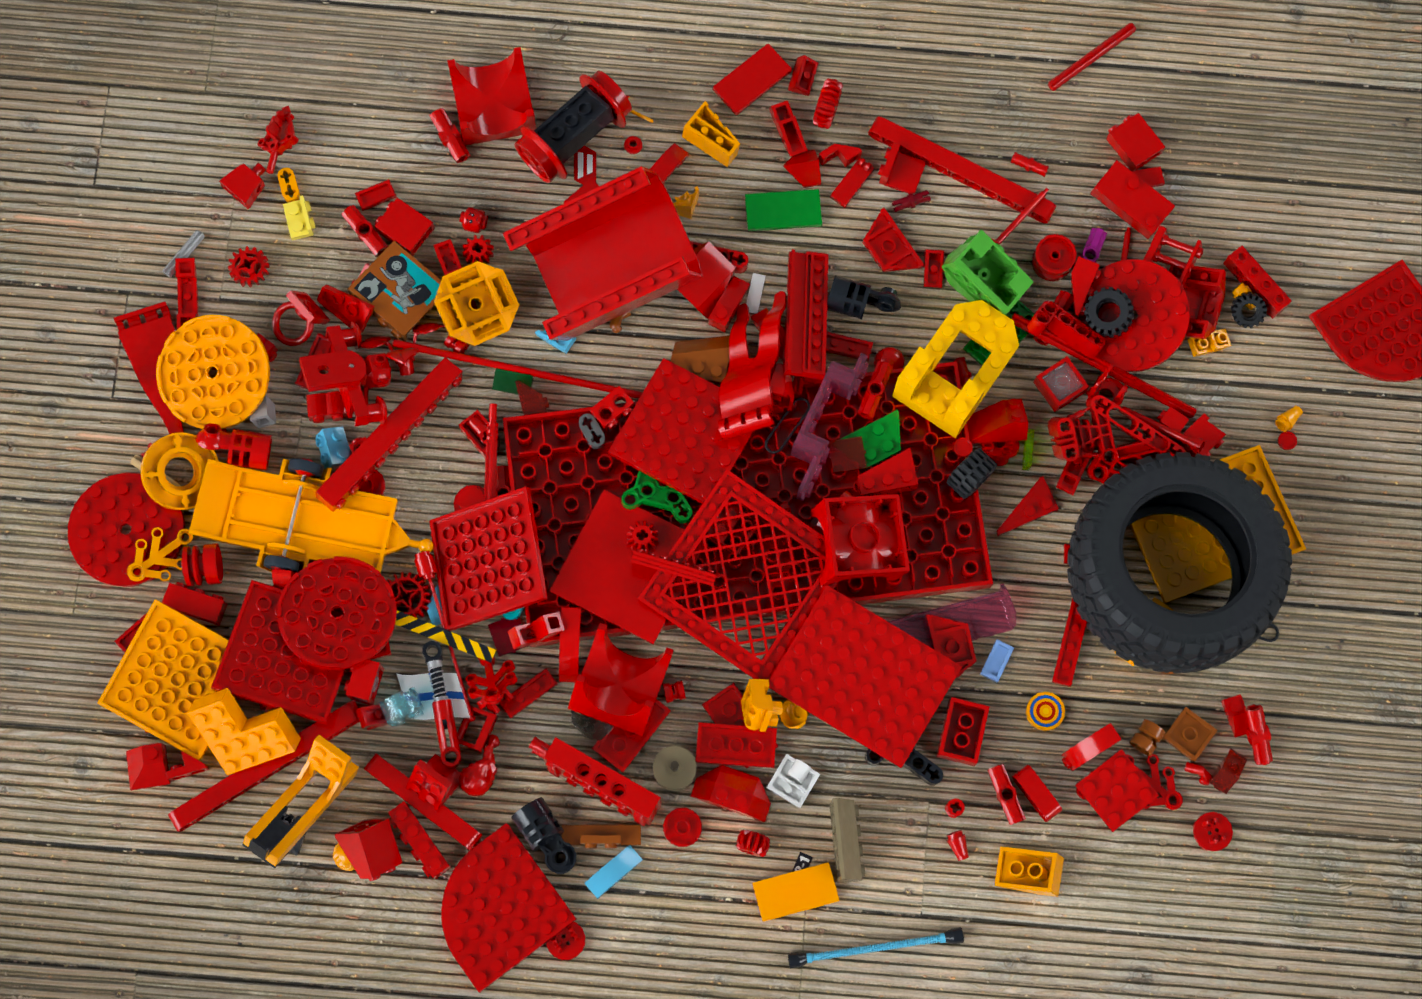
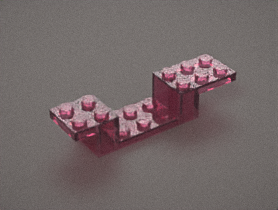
[791,353,869,502]

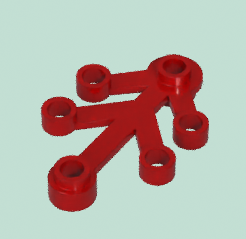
[465,656,518,705]
[1126,754,1183,810]

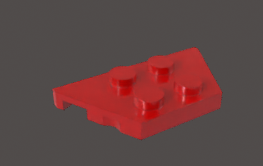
[862,208,924,272]
[925,614,977,678]

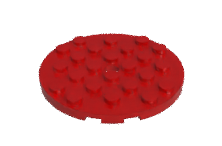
[1078,259,1190,372]
[68,473,185,587]
[277,556,397,670]

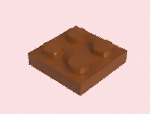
[1162,707,1218,762]

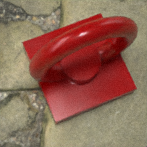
[272,290,330,346]

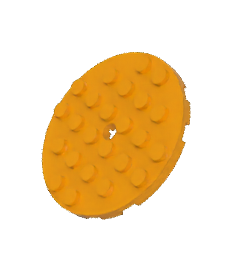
[156,315,270,429]

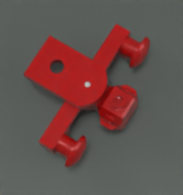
[299,321,391,426]

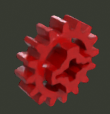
[228,246,270,288]

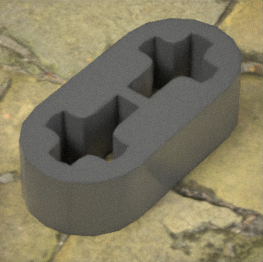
[579,414,605,449]

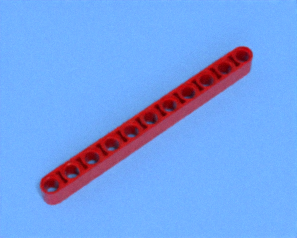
[868,116,1056,224]
[168,700,360,832]

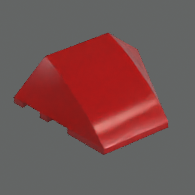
[677,241,736,320]

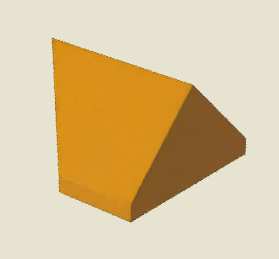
[673,186,699,219]

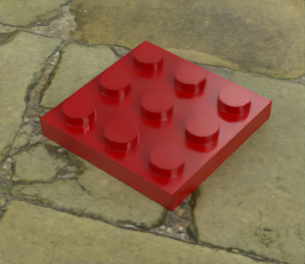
[1075,749,1159,832]

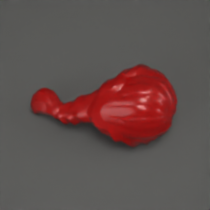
[459,734,500,796]

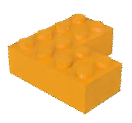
[187,688,301,775]

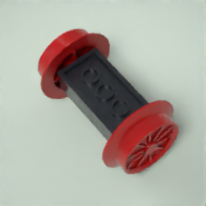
[514,70,632,183]

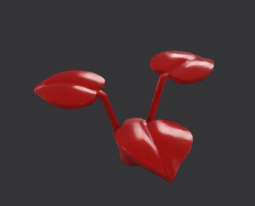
[359,323,446,376]

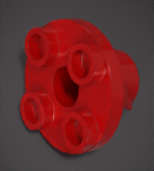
[981,441,1020,466]

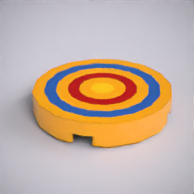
[1025,692,1065,731]

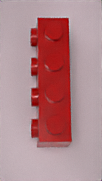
[388,801,451,879]

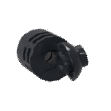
[827,275,901,320]
[511,797,576,874]

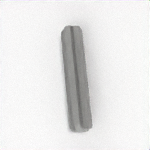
[163,230,205,277]

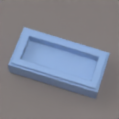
[980,639,1014,683]

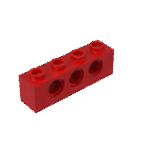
[1223,245,1292,319]

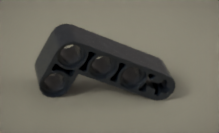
[865,748,943,786]

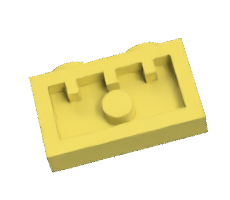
[283,195,316,241]

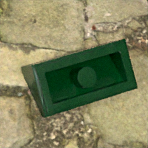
[492,368,533,397]

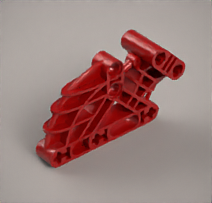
[1048,395,1186,484]

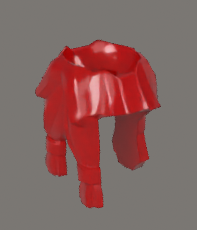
[1086,364,1128,411]

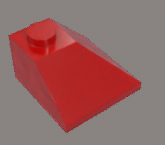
[126,743,170,791]

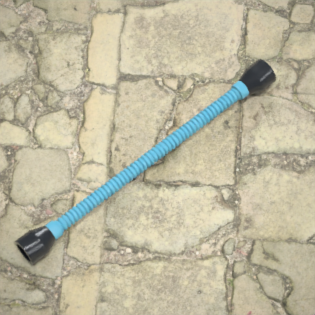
[788,927,964,969]

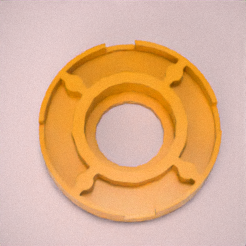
[141,433,219,510]

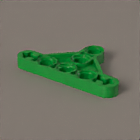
[622,471,692,523]

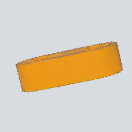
[277,168,300,203]

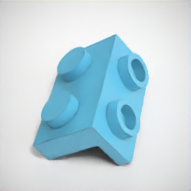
[315,426,351,469]

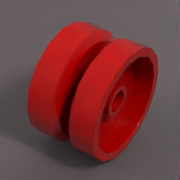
[1032,234,1077,282]

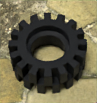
[1231,292,1267,328]

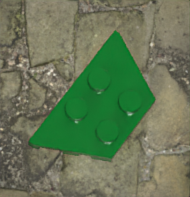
[832,409,901,470]

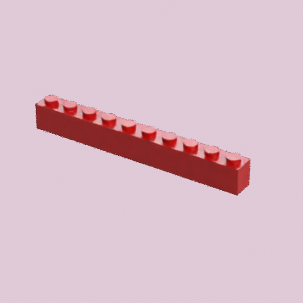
[316,357,463,512]

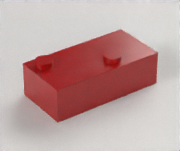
[1090,160,1175,239]

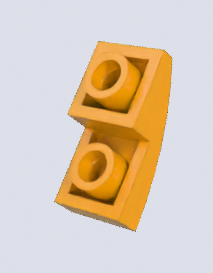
[1187,329,1232,357]

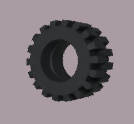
[1084,287,1134,338]
[947,448,997,499]

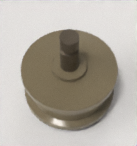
[653,746,696,791]

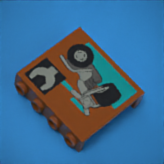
[348,241,441,341]

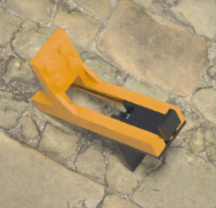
[242,735,359,868]

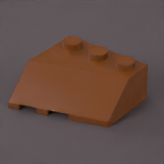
[670,335,730,387]

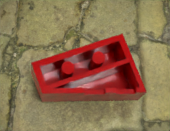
[856,448,918,496]

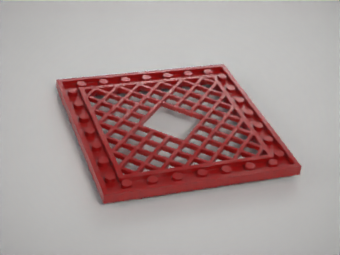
[637,469,839,680]

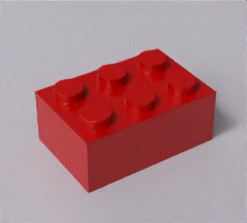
[936,697,990,766]

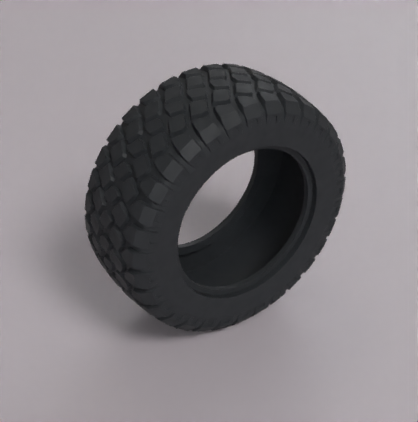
[1067,452,1292,674]

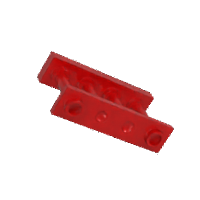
[1143,226,1204,288]

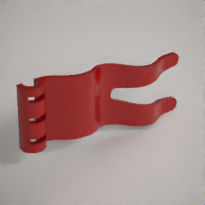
[718,291,787,440]
[114,301,227,434]

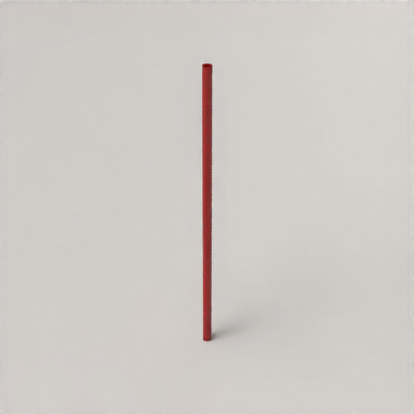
[393,339,643,399]

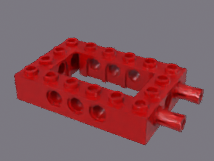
[529,736,661,827]

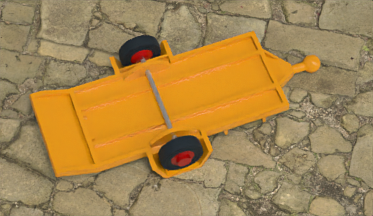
[188,458,433,574]

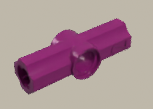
[1080,227,1107,263]

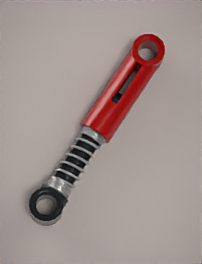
[422,641,462,768]

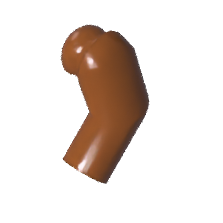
[609,311,631,333]

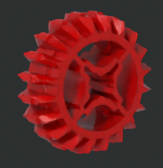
[813,78,843,129]
[387,572,432,618]

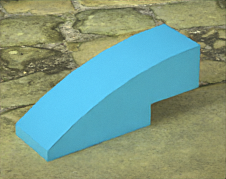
[584,845,643,899]

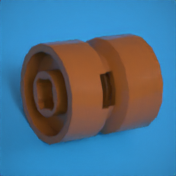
[1129,719,1166,756]

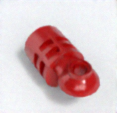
[196,423,272,471]

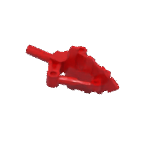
[257,106,299,174]

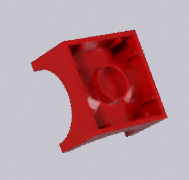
[447,47,537,146]
[811,494,910,586]
[568,623,674,736]

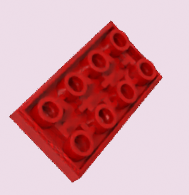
[712,43,792,116]

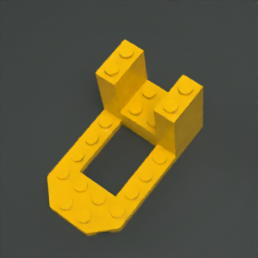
[892,300,1019,439]

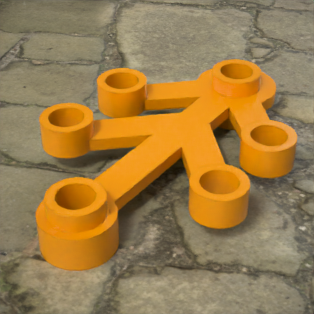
[127,527,193,582]

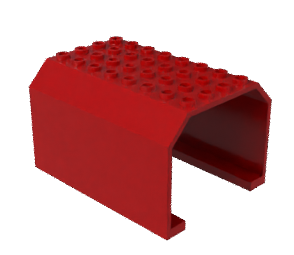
[503,166,703,341]

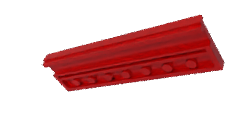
[784,249,829,379]

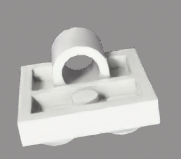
[766,754,820,808]

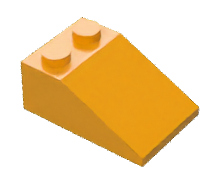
[994,846,1064,897]

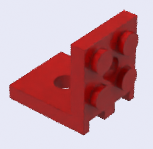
[406,754,460,812]

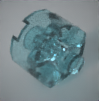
[379,687,424,727]

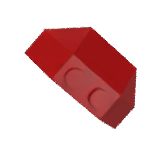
[690,765,771,823]

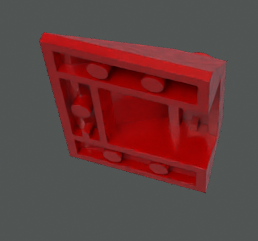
[1169,266,1226,339]

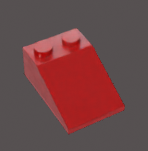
[967,399,1028,444]

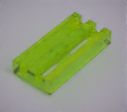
[1022,429,1034,471]

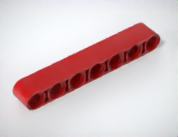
[363,753,482,851]

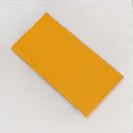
[752,862,840,922]

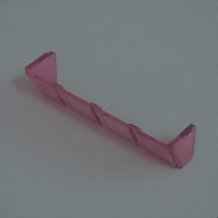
[888,583,1016,649]

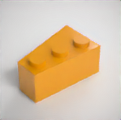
[682,101,740,167]

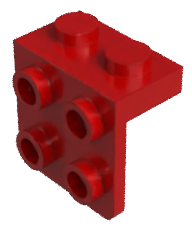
[878,143,925,195]

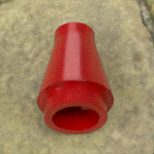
[946,830,969,861]

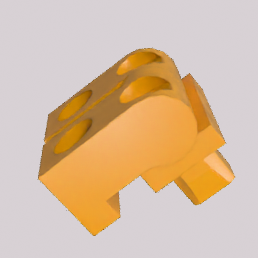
[741,679,783,732]

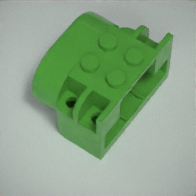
[942,229,1034,315]

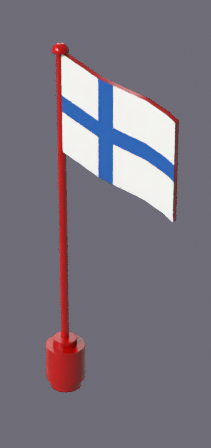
[396,551,476,722]

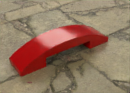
[650,143,689,184]
[175,258,198,329]
[1056,424,1097,495]
[559,606,581,683]

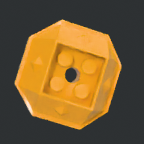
[434,261,519,346]

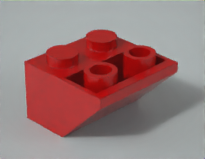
[705,501,760,555]

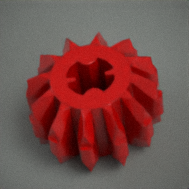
[462,234,494,263]
[626,520,659,553]
[736,830,770,857]

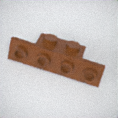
[562,825,641,849]

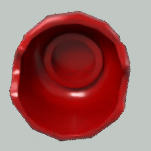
[874,347,905,369]

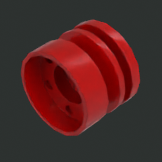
[181,543,223,587]

